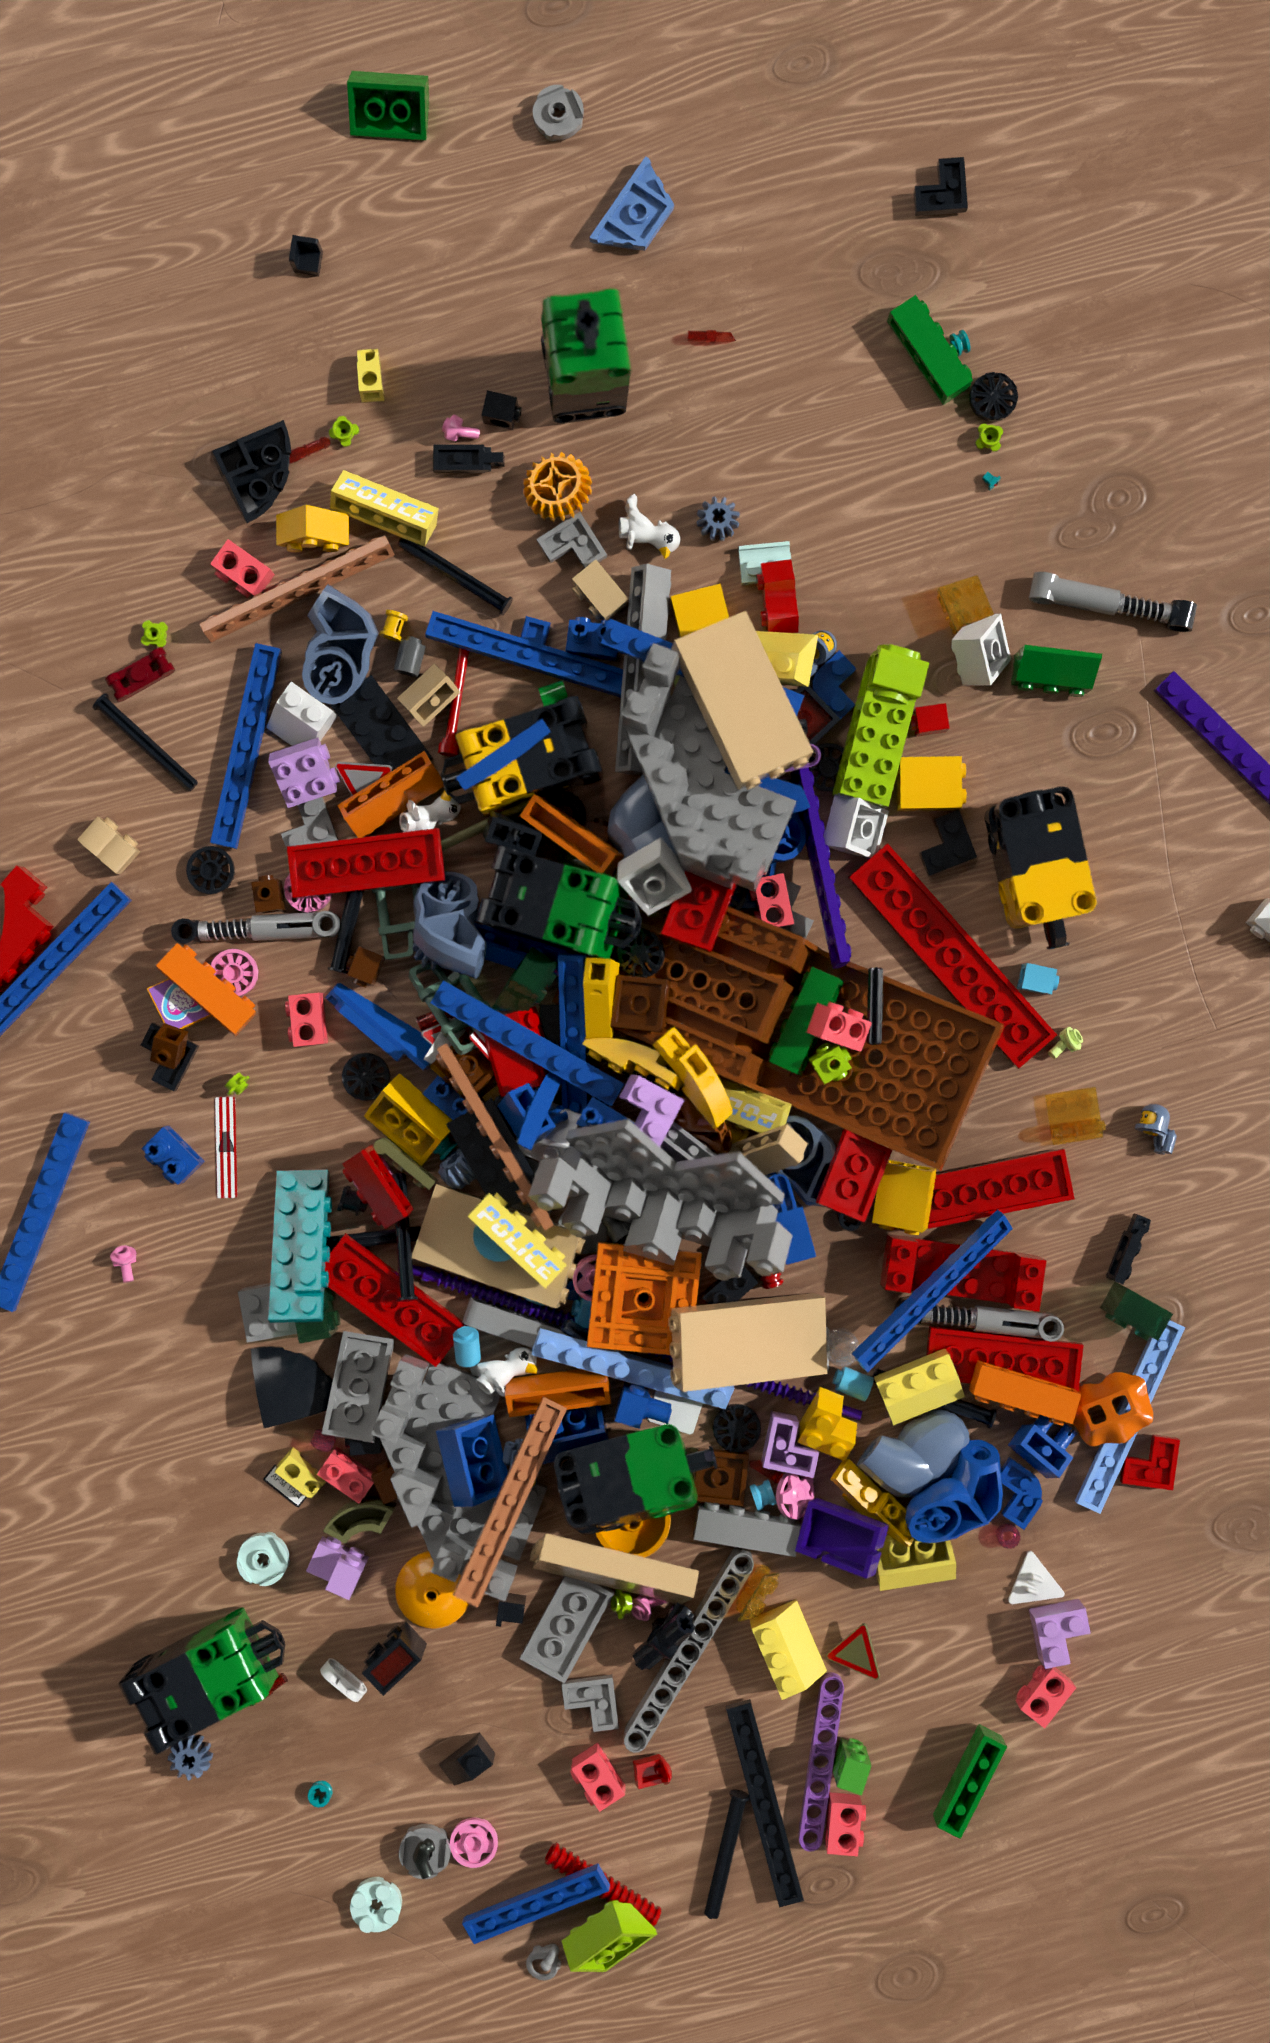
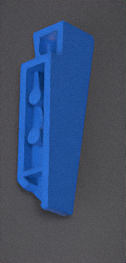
[325,983,432,1070]

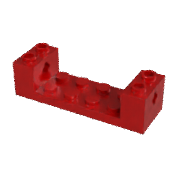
[880,1234,1047,1312]

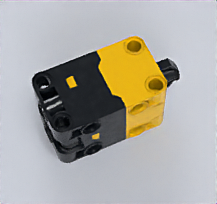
[441,696,603,817]
[984,786,1097,950]

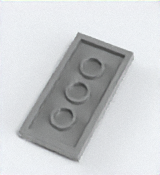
[322,1331,395,1443]
[520,1576,614,1684]

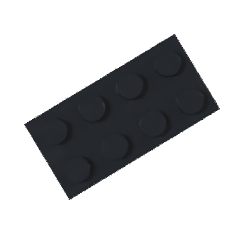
[331,675,433,771]
[446,1098,535,1209]

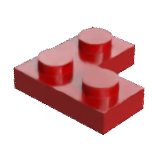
[1120,1434,1180,1491]

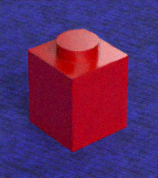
[910,703,950,737]

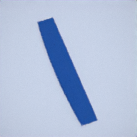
[456,719,551,790]
[518,1071,562,1150]

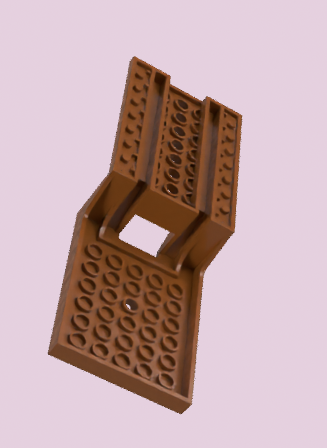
[552,866,1004,1171]

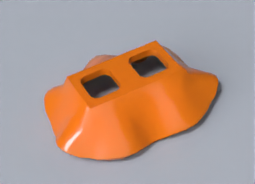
[1073,1372,1153,1446]

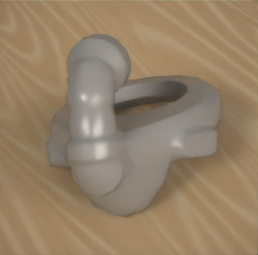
[526,1943,561,1980]

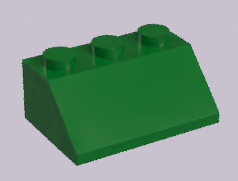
[347,71,429,140]
[1011,645,1102,697]

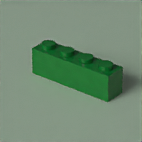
[887,295,973,405]
[769,967,845,1076]
[933,1724,1007,1839]

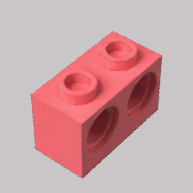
[210,539,275,598]
[749,873,794,928]
[285,993,328,1047]
[807,1002,872,1052]
[317,1446,374,1504]
[1015,1665,1076,1728]
[570,1742,625,1812]
[825,1792,866,1857]

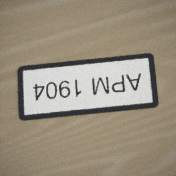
[263,1464,307,1507]

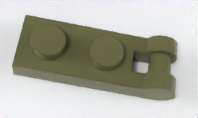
[374,1138,438,1190]

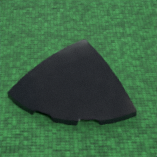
[211,420,291,524]
[251,1346,333,1429]

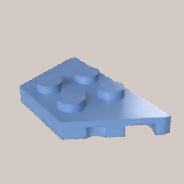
[590,156,674,251]

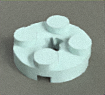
[237,1532,290,1586]
[350,1877,402,1933]

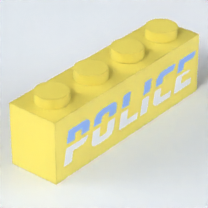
[330,470,439,547]
[718,1076,792,1134]
[467,1193,567,1289]

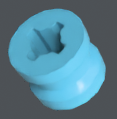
[750,1479,777,1511]

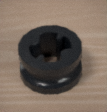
[838,1213,862,1231]

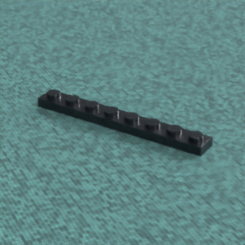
[726,1699,804,1908]

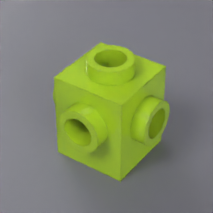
[808,1042,852,1084]

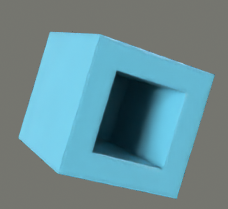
[1017,963,1059,995]

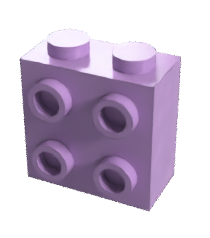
[268,737,340,808]

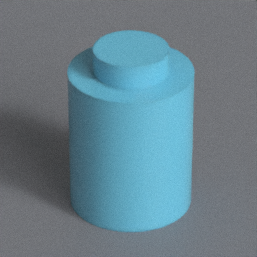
[453,1326,481,1367]
[832,1366,874,1402]

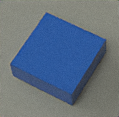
[520,616,551,645]

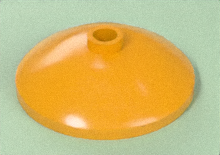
[596,1515,671,1558]
[395,1551,469,1629]

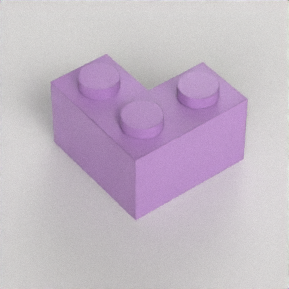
[619,1074,684,1147]
[761,1411,819,1478]
[306,1536,369,1600]
[1029,1599,1091,1669]

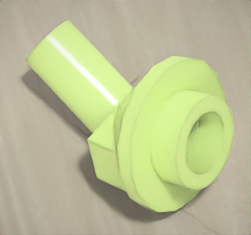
[1048,1027,1083,1059]

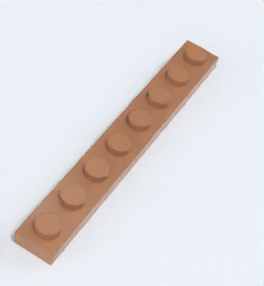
[200,536,395,643]
[436,1043,554,1230]
[453,1397,567,1607]

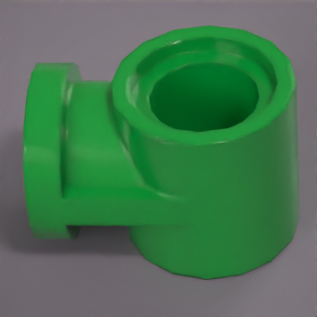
[538,680,568,706]

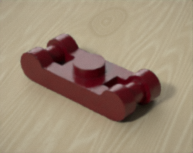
[105,647,175,702]

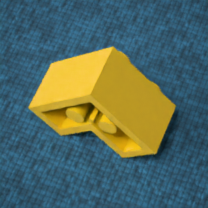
[276,505,349,552]
[797,1387,857,1461]

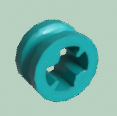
[949,330,971,357]
[433,1135,457,1161]
[308,1780,333,1808]

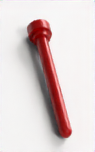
[438,648,469,757]

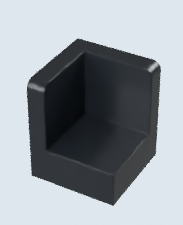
[289,235,323,276]
[496,1593,526,1627]

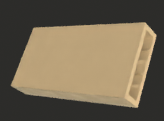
[672,611,813,790]
[412,1184,586,1308]
[669,1293,827,1392]
[529,1533,699,1604]

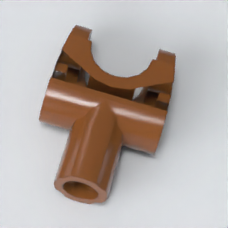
[674,1086,732,1155]

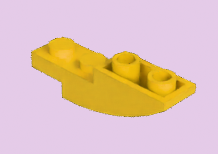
[653,1027,733,1129]
[582,1038,683,1091]
[831,1459,914,1547]

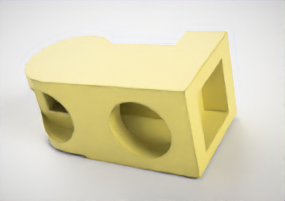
[357,349,385,402]
[275,1447,326,1498]

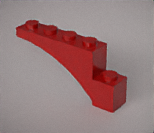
[0,865,54,993]

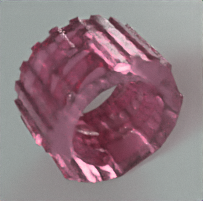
[311,1429,336,1452]
[996,1523,1021,1549]

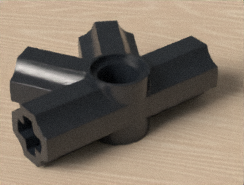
[633,1602,695,1670]

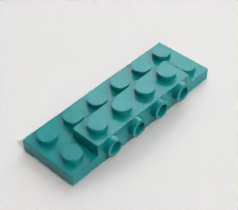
[268,1169,332,1323]

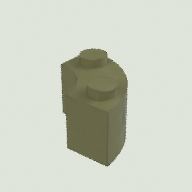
[323,1497,397,1544]

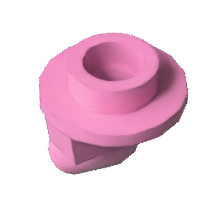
[442,415,480,442]
[110,1245,137,1283]
[631,1595,667,1621]

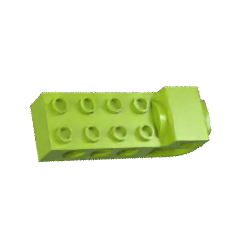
[832,644,929,808]

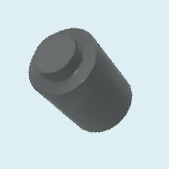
[394,636,426,677]

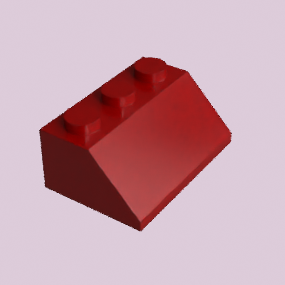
[483,1006,548,1097]
[342,1145,414,1229]

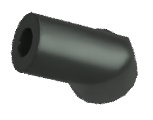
[413,1838,435,1879]

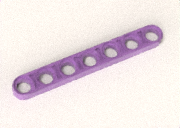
[798,1672,844,1852]

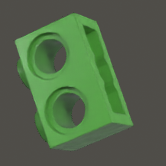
[833,1738,872,1796]

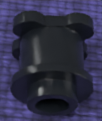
[337,1186,368,1216]

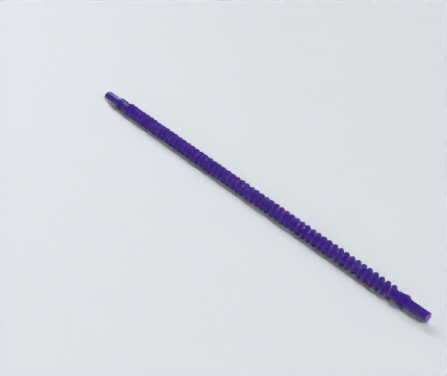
[412,1264,862,1421]

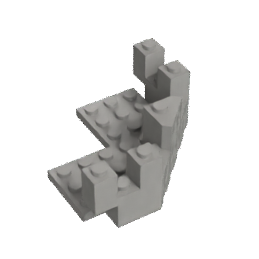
[622,643,796,892]
[528,1119,792,1280]
[371,1354,548,1602]

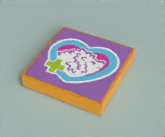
[147,979,211,1029]

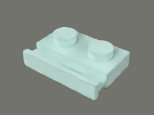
[738,541,791,585]

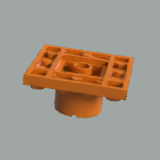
[587,1242,702,1355]

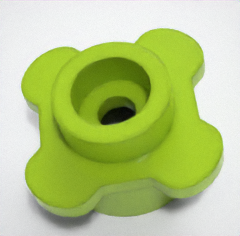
[329,416,359,447]
[975,424,1003,452]
[141,620,168,647]
[225,1072,250,1096]
[611,1589,632,1619]

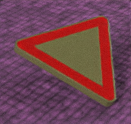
[826,1623,880,1680]

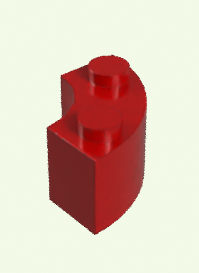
[756,559,799,633]

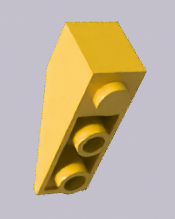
[583,957,620,1039]

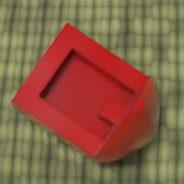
[633,1754,672,1789]

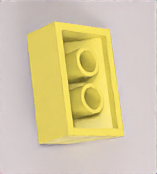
[756,631,818,687]
[874,1348,965,1425]
[876,1534,956,1591]
[750,1600,827,1700]

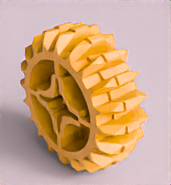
[523,452,592,522]

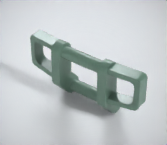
[372,883,421,960]
[408,964,492,1055]

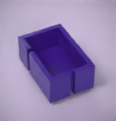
[795,1498,889,1579]

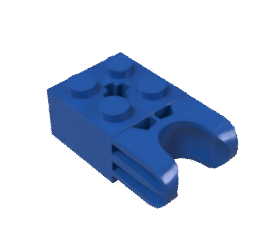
[765,1172,817,1265]

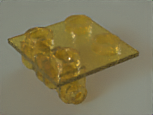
[937,575,994,635]
[1045,1087,1106,1145]
[736,1564,780,1622]

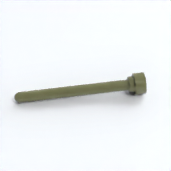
[441,800,530,851]

